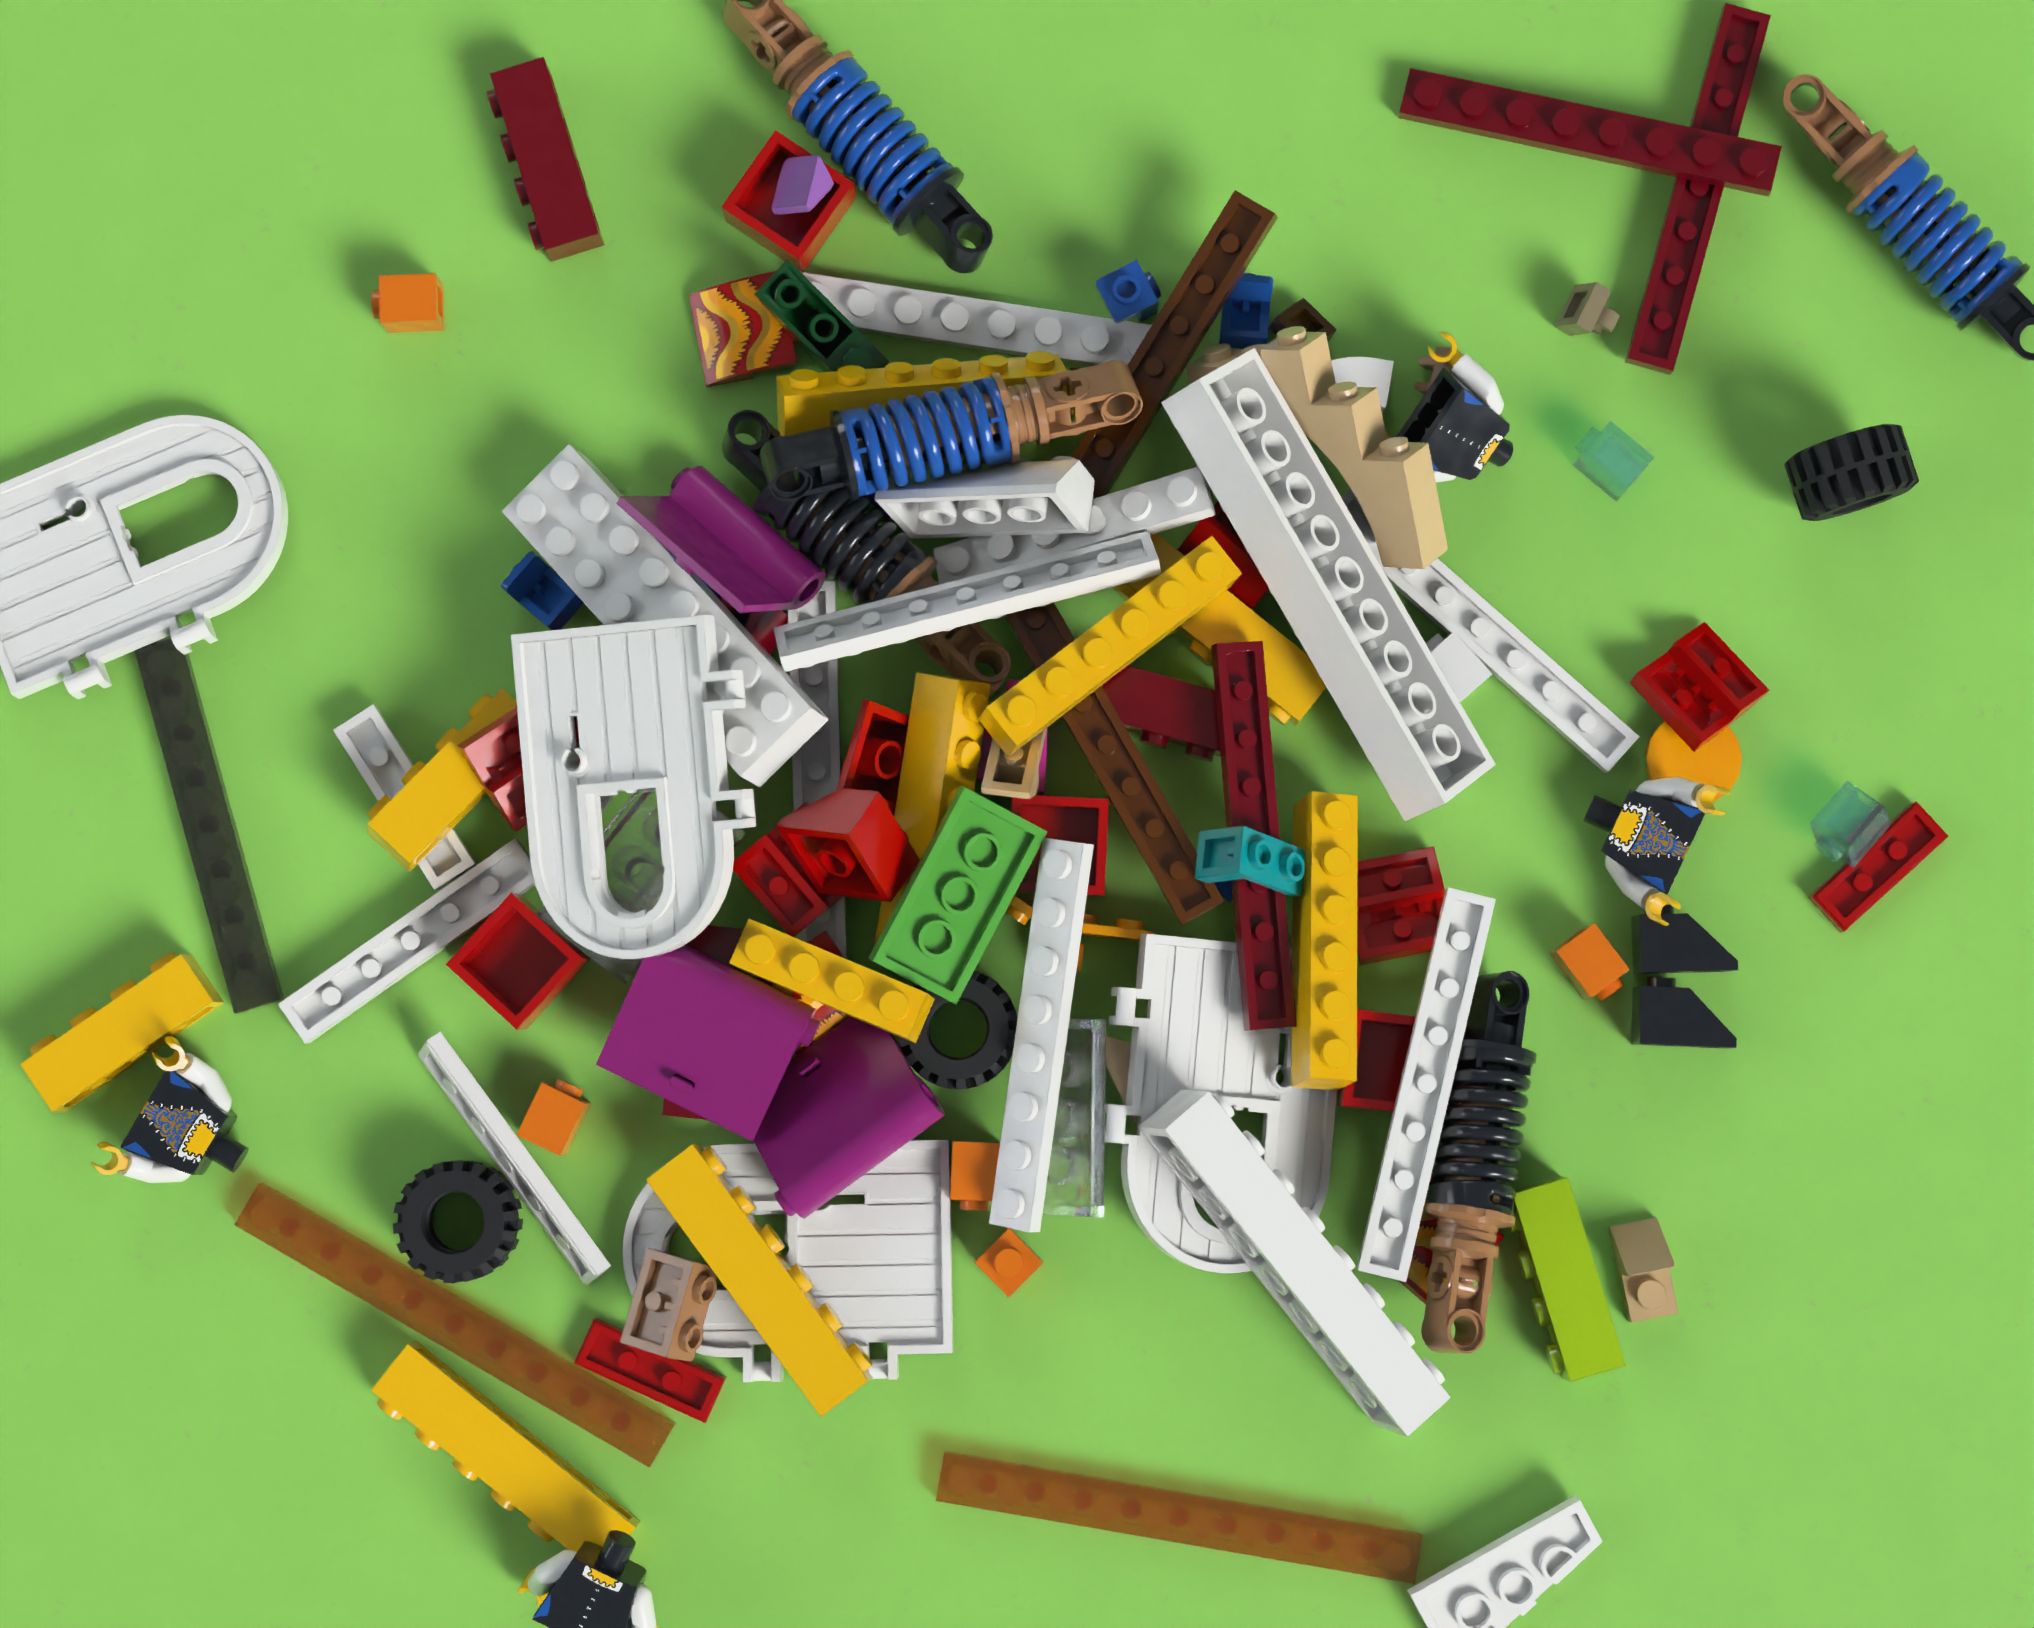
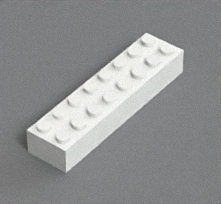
[502,444,829,787]
[1138,1090,1451,1437]

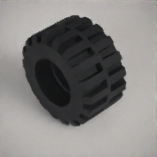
[1784,424,1919,521]
[898,970,1018,1089]
[393,1160,523,1284]

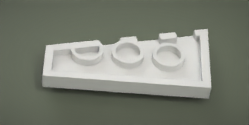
[1407,1495,1603,1628]

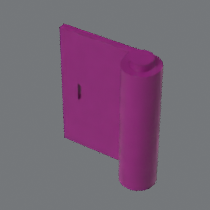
[616,466,826,613]
[596,944,821,1141]
[753,1016,945,1219]

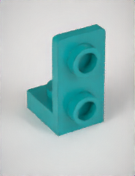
[1195,826,1305,897]

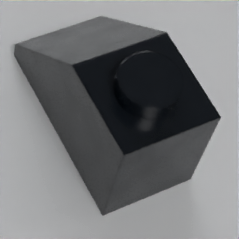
[1631,905,1738,974]
[1631,977,1737,1049]

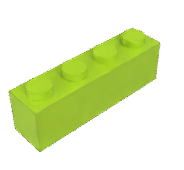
[1508,1176,1626,1382]

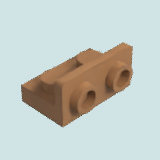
[620,1248,717,1362]

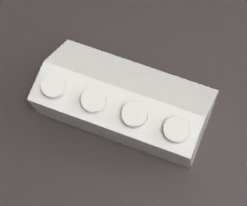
[874,456,1095,539]

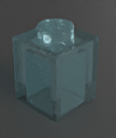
[1573,421,1654,501]
[1810,781,1891,868]

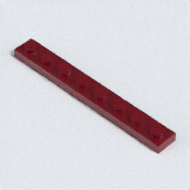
[1625,3,1771,375]
[1399,68,1782,197]
[1211,641,1296,1031]

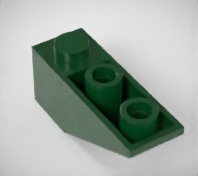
[754,260,890,372]

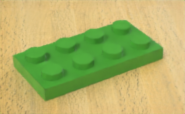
[869,785,1047,1004]

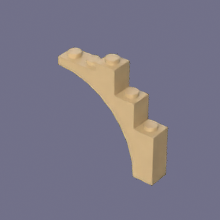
[1186,326,1448,569]

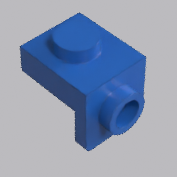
[1096,260,1161,323]
[1219,273,1273,349]
[501,551,584,630]

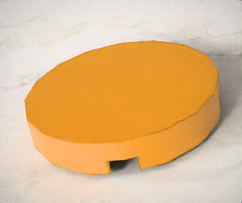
[1645,722,1742,802]

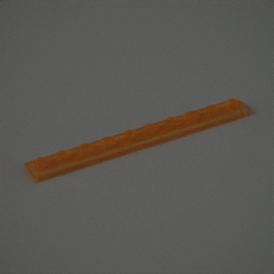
[234,1182,676,1468]
[936,1451,1423,1584]

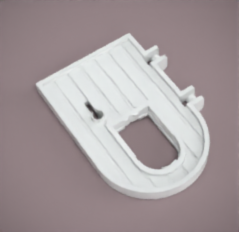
[0,415,288,700]
[511,615,756,959]
[1098,933,1337,1273]
[622,1140,953,1382]

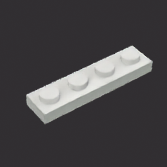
[333,704,477,891]

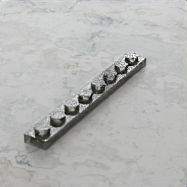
[135,638,284,1014]

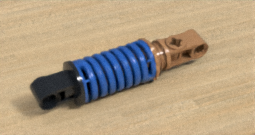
[722,0,993,274]
[1783,74,2034,361]
[760,360,1143,501]

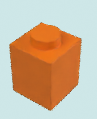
[371,273,445,333]
[1549,923,1630,1001]
[516,1078,591,1156]
[950,1141,1000,1210]
[974,1228,1043,1297]

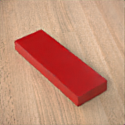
[1808,801,1949,933]
[574,1318,727,1423]

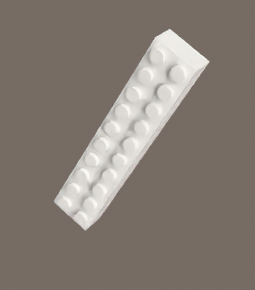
[1161,348,1496,821]

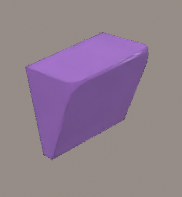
[771,155,834,215]

